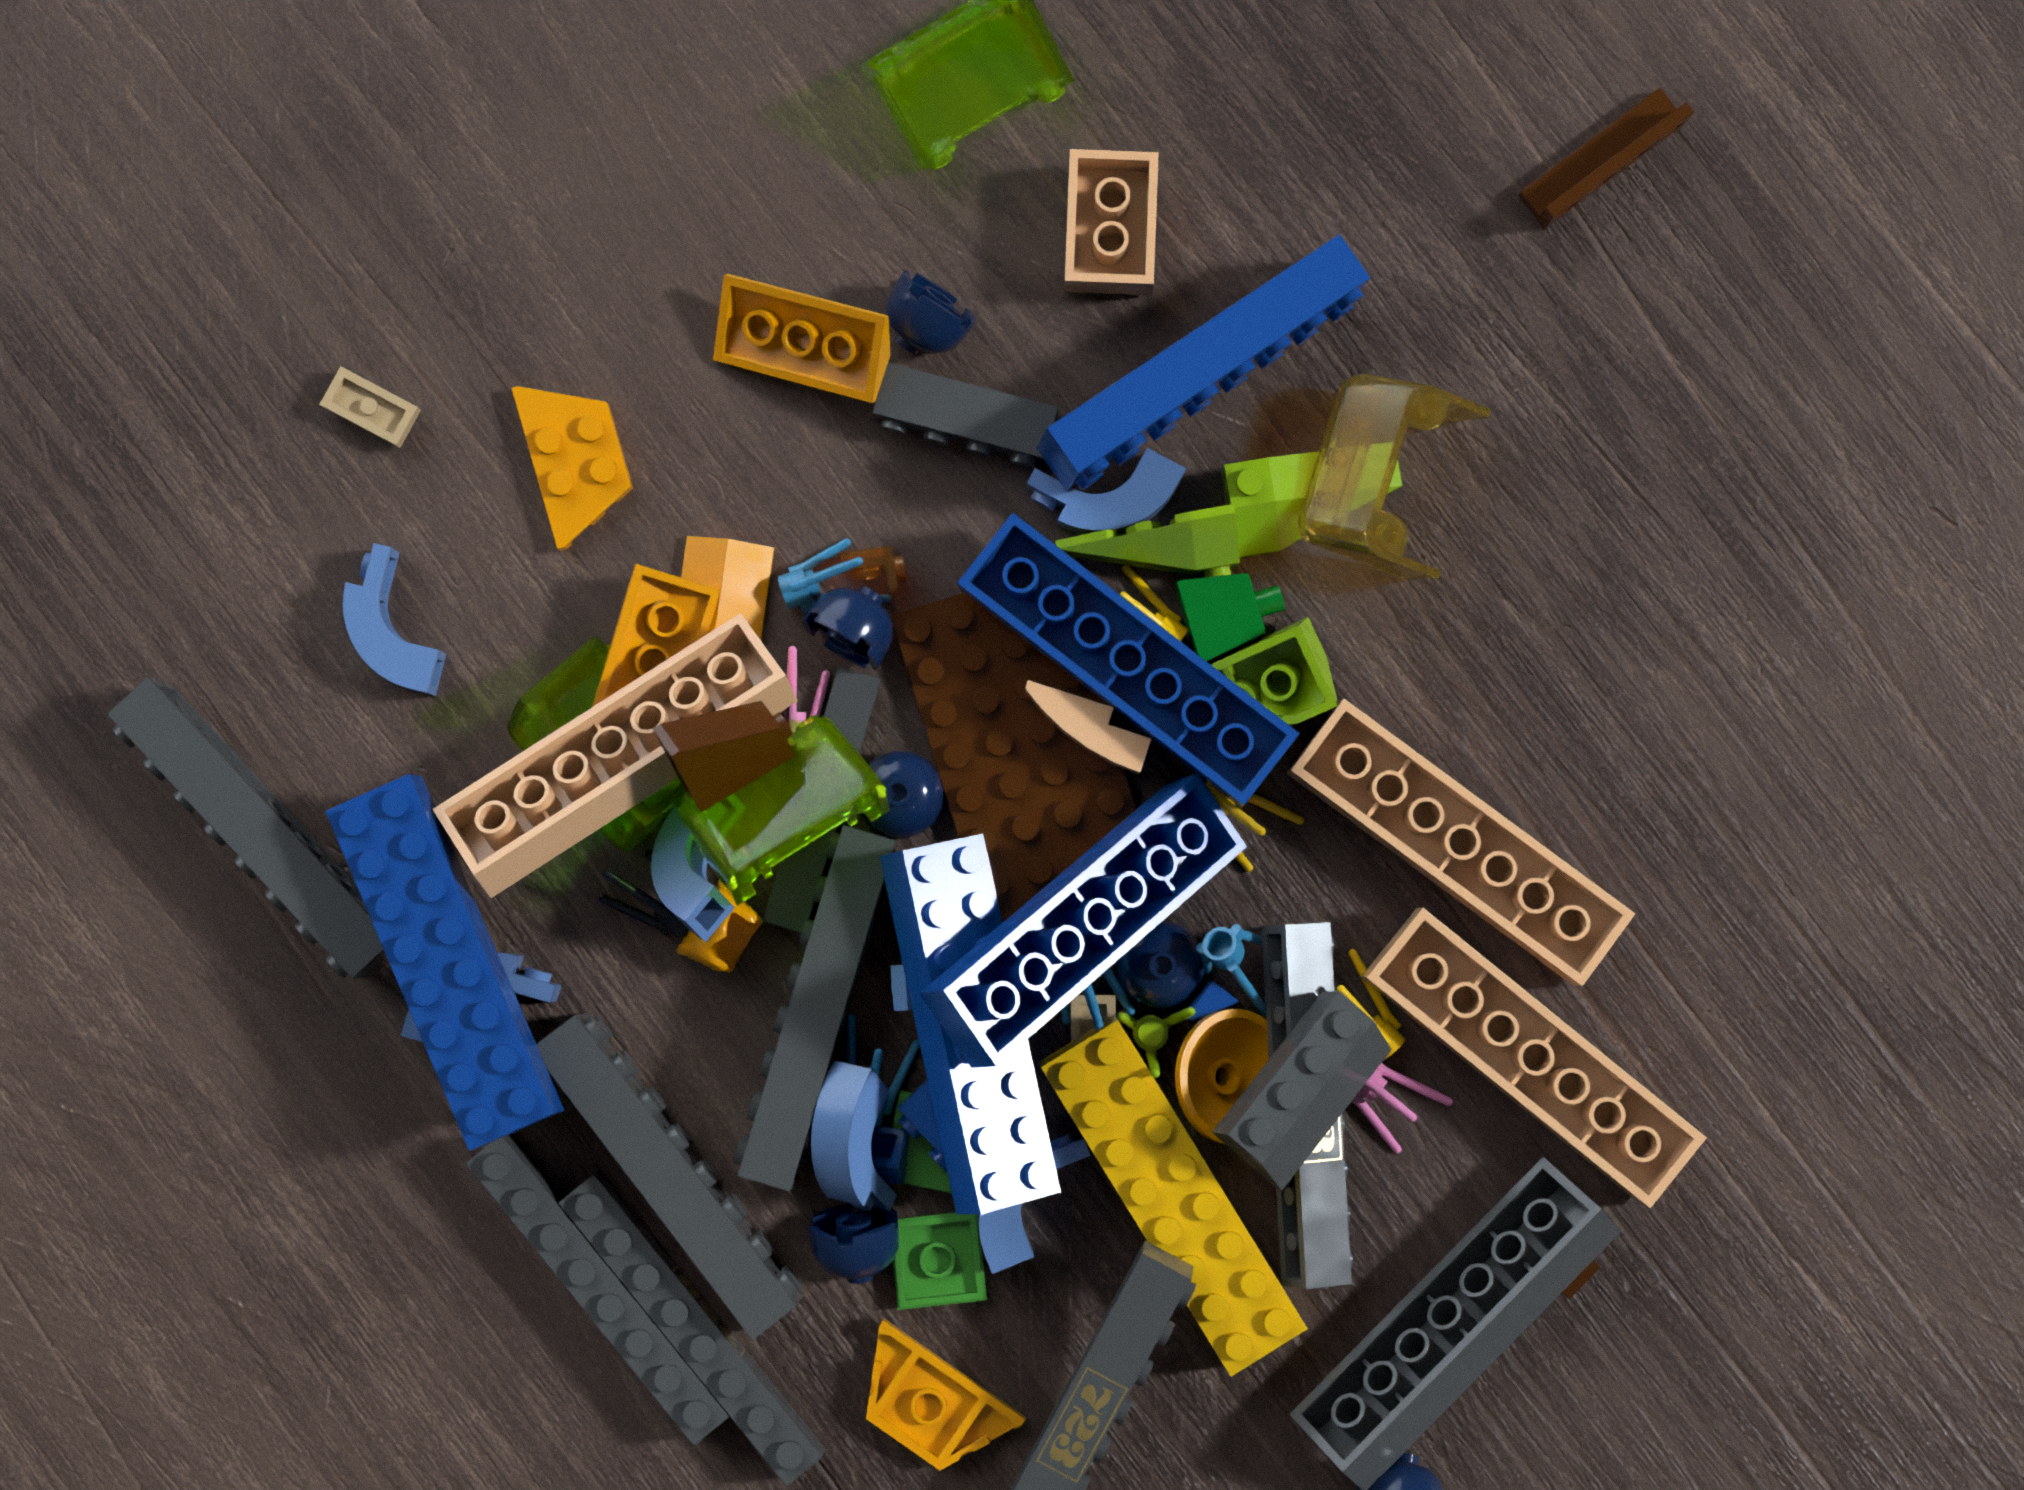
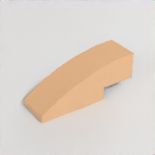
[1025,680,1151,775]

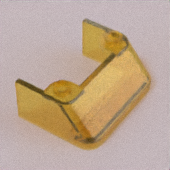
[1298,374,1491,580]

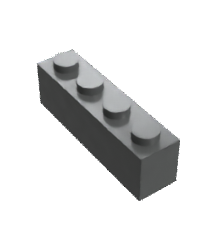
[873,362,1058,468]

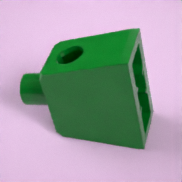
[1175,573,1285,663]

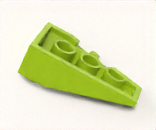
[1221,443,1402,558]
[1055,504,1240,577]
[1209,617,1339,725]

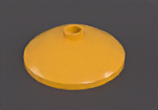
[1175,1009,1269,1144]

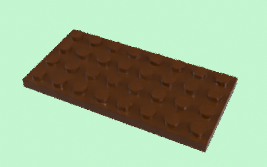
[890,593,1136,923]

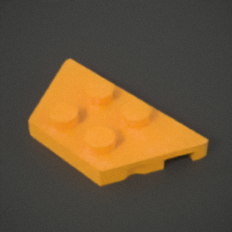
[511,386,633,552]
[866,1318,1026,1471]

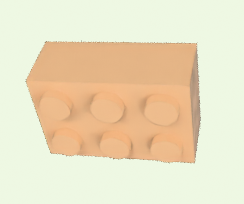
[1064,149,1159,295]

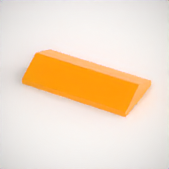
[713,274,891,403]
[681,536,775,642]
[592,564,721,707]

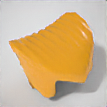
[675,880,762,973]

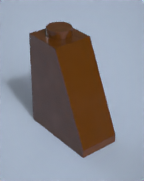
[652,701,795,812]

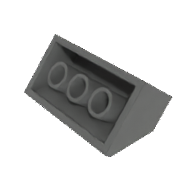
[1212,992,1392,1191]

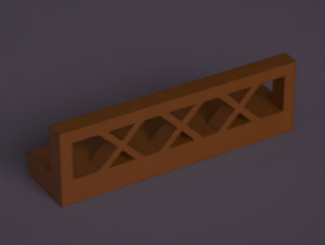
[1518,88,1694,230]

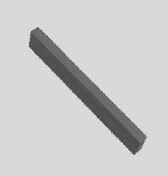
[763,666,881,933]

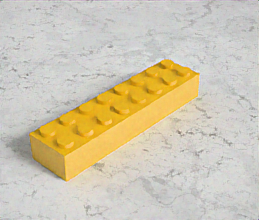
[1039,1015,1308,1377]

